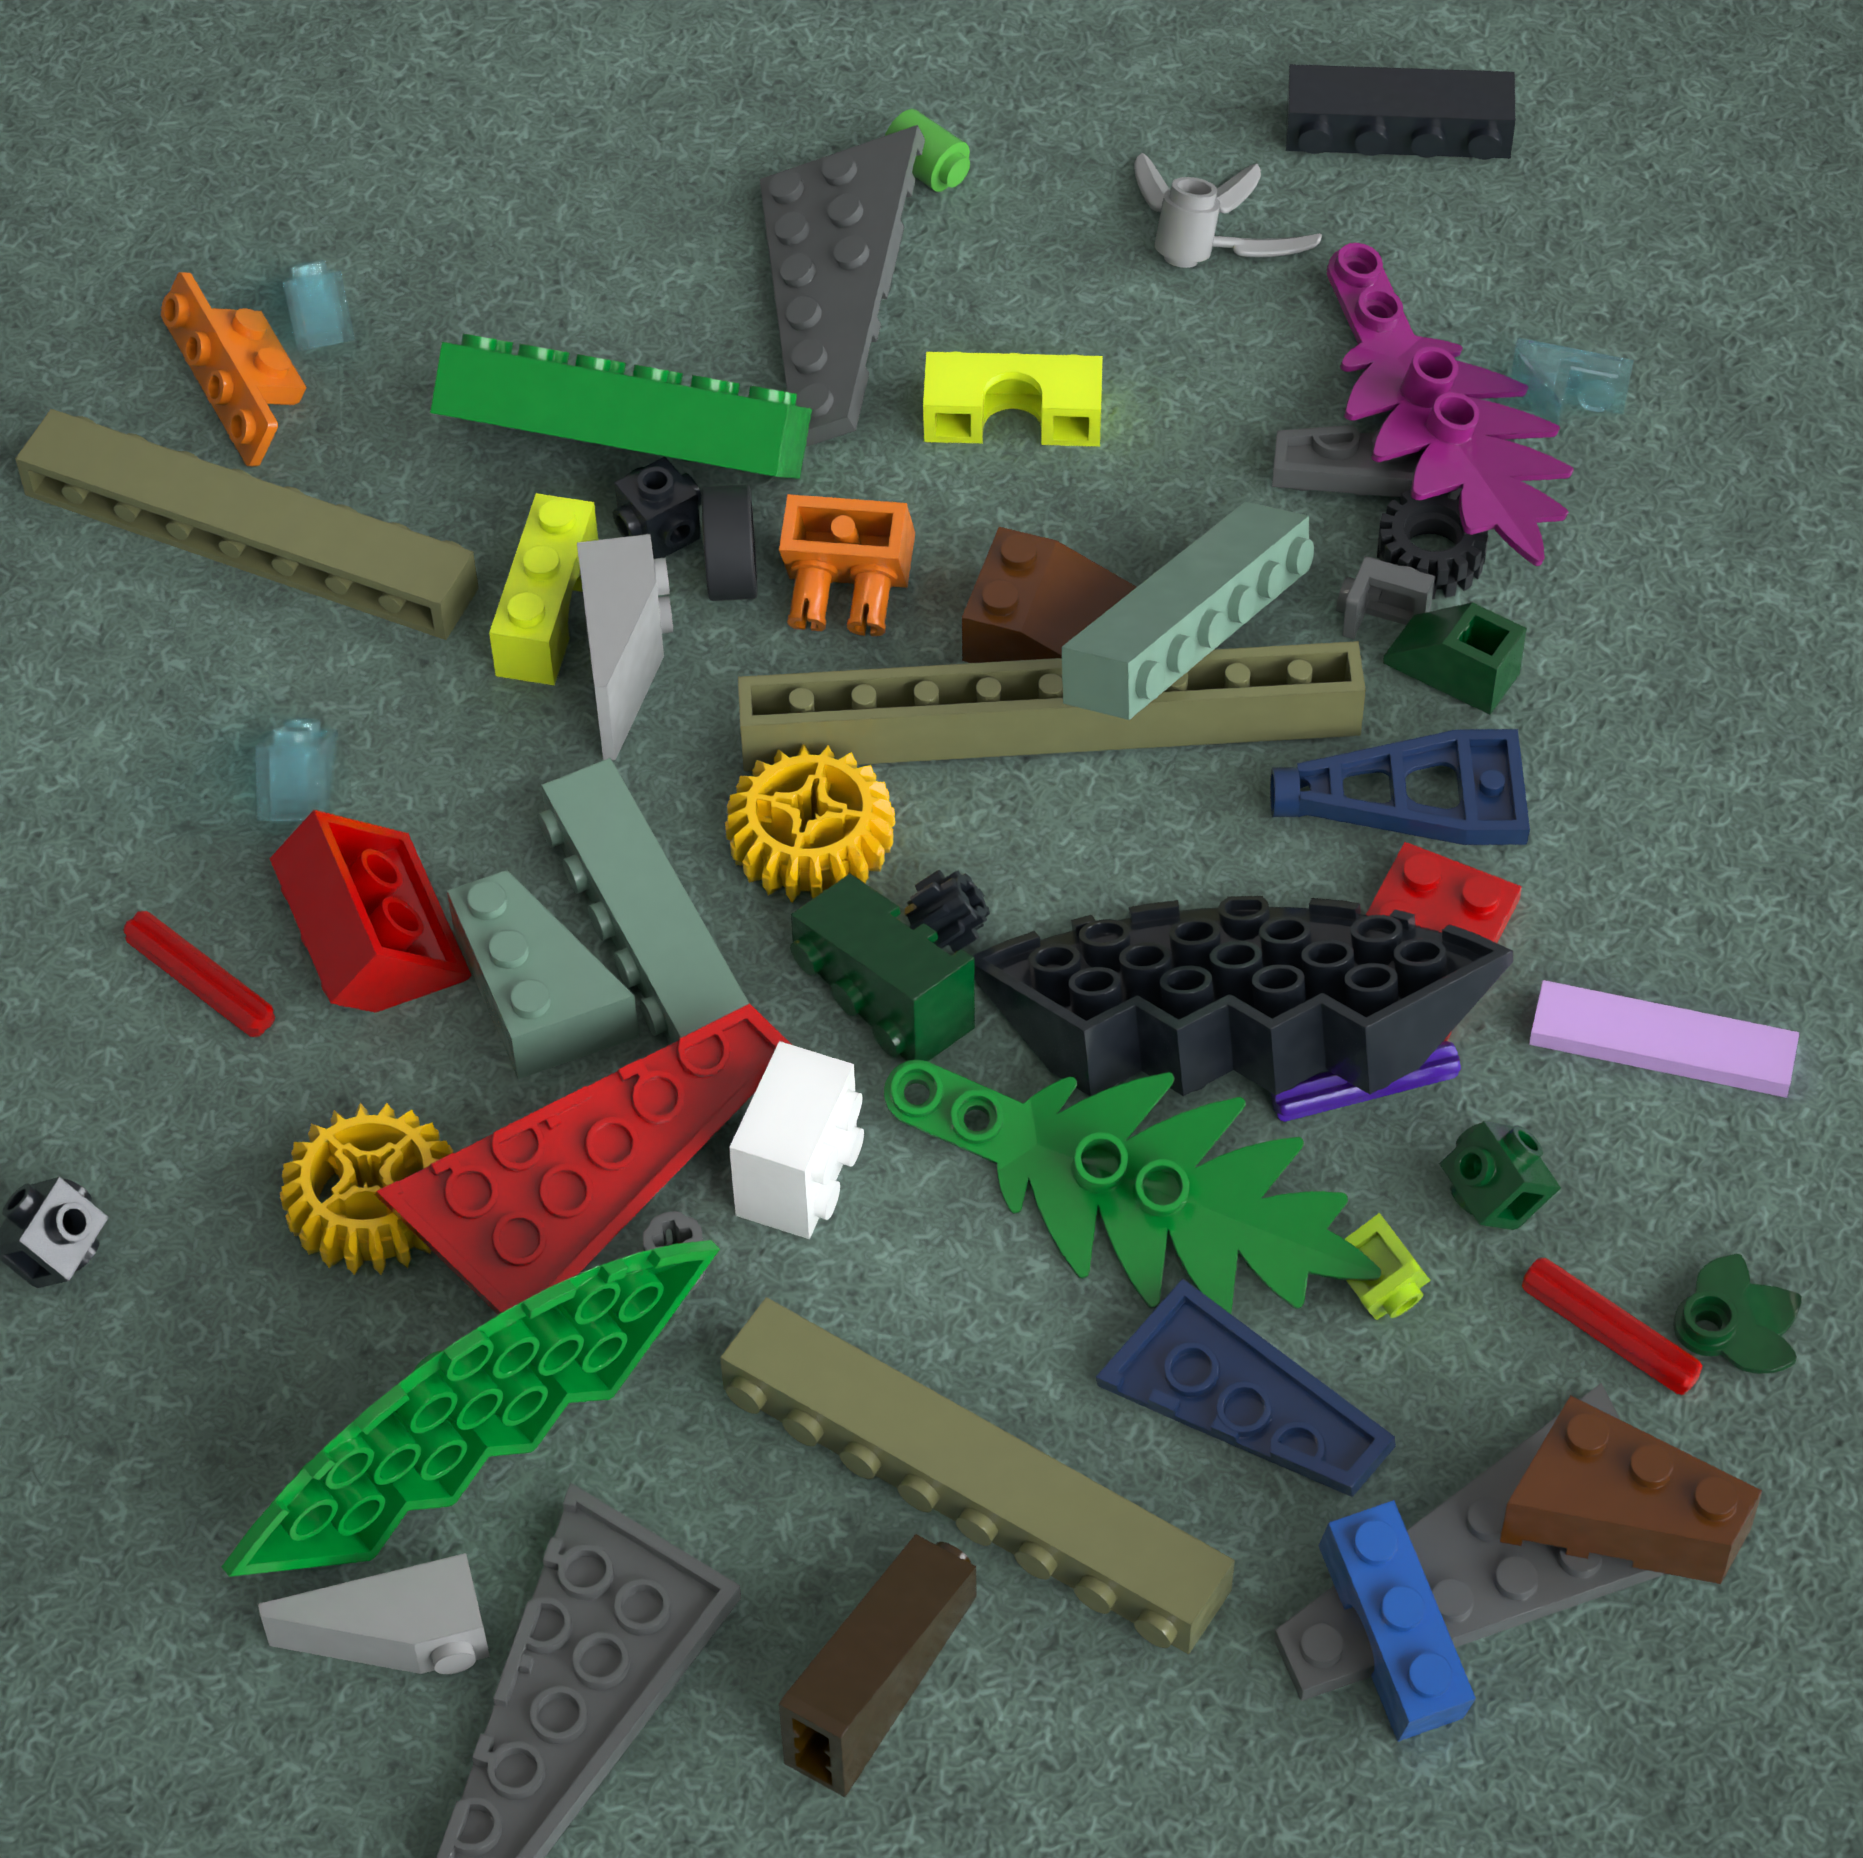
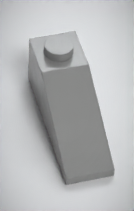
[258,1553,490,1674]

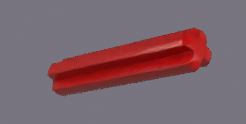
[123,911,275,1037]
[1522,1257,1703,1395]

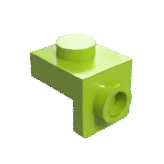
[1345,1213,1431,1320]

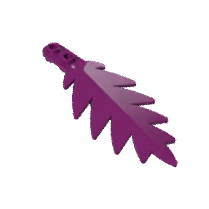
[1326,243,1574,566]

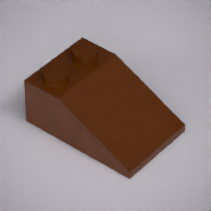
[962,527,1136,663]

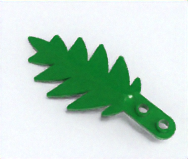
[884,1060,1382,1314]

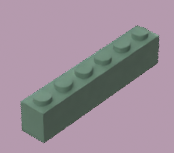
[1062,501,1314,720]
[537,758,749,1044]

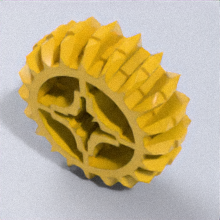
[725,744,895,903]
[280,1103,453,1275]

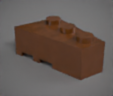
[1500,1395,1762,1584]

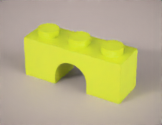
[923,351,1103,447]
[489,493,599,686]

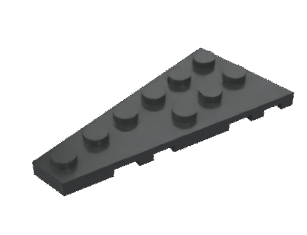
[760,125,925,446]
[437,1482,741,1858]

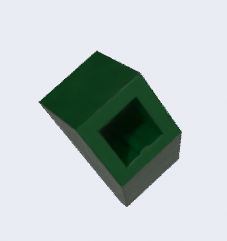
[1383,602,1527,715]

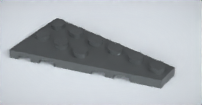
[1274,1383,1665,1701]

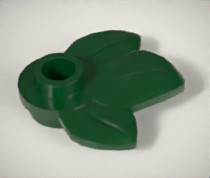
[1673,1254,1802,1374]

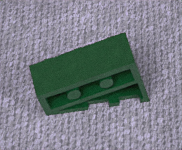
[790,874,975,1062]

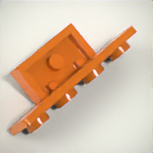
[161,272,307,466]

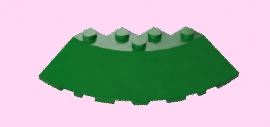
[221,1240,720,1577]

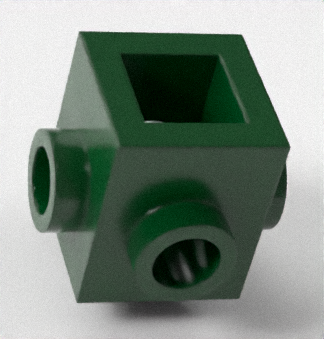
[1439,1121,1561,1230]

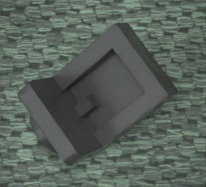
[1336,556,1435,639]

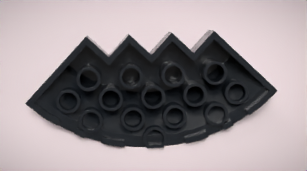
[972,896,1513,1096]

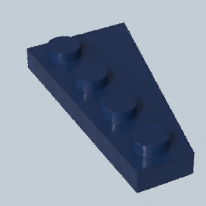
[1096,1278,1396,1497]

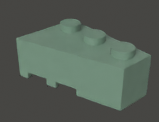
[447,870,639,1079]

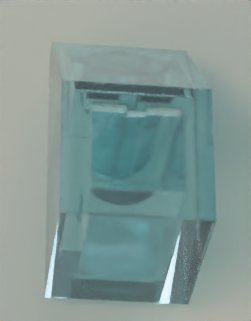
[280,260,355,351]
[256,718,338,821]

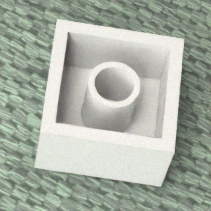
[729,1041,864,1239]

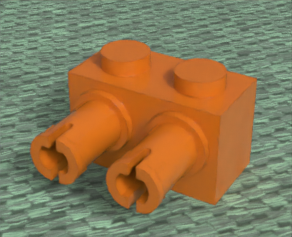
[779,494,915,636]

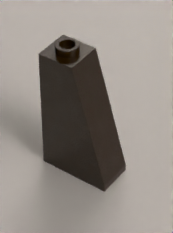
[779,1534,977,1797]

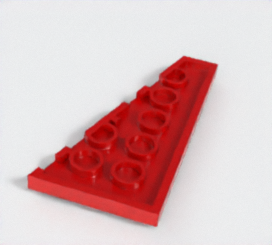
[374,1003,792,1315]

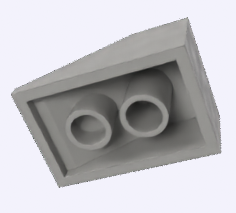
[577,534,673,760]

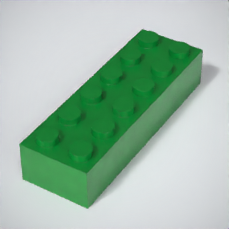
[430,333,812,479]

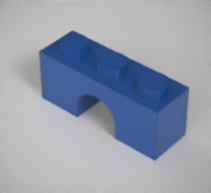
[1318,1500,1476,1741]

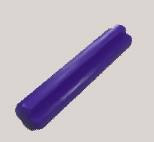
[1271,1041,1461,1122]

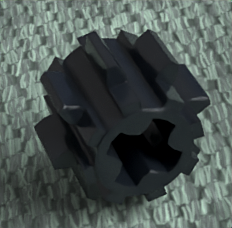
[904,870,990,953]

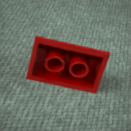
[269,810,472,1013]

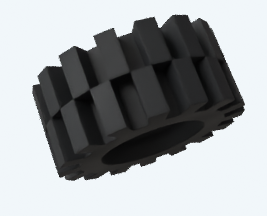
[1377,490,1488,599]

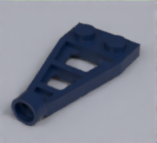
[1270,729,1530,845]

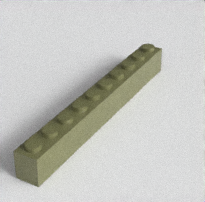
[738,641,1366,771]

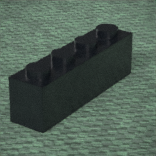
[1286,64,1516,160]

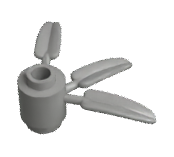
[1134,153,1322,268]

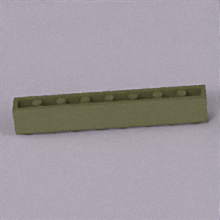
[15,409,479,640]
[720,1297,1235,1655]

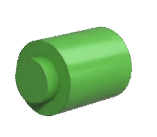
[885,109,970,192]

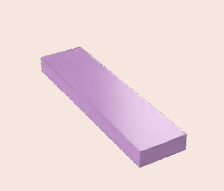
[1529,980,1800,1098]

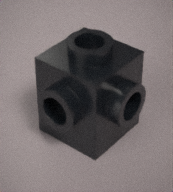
[613,456,702,559]
[0,1177,109,1288]

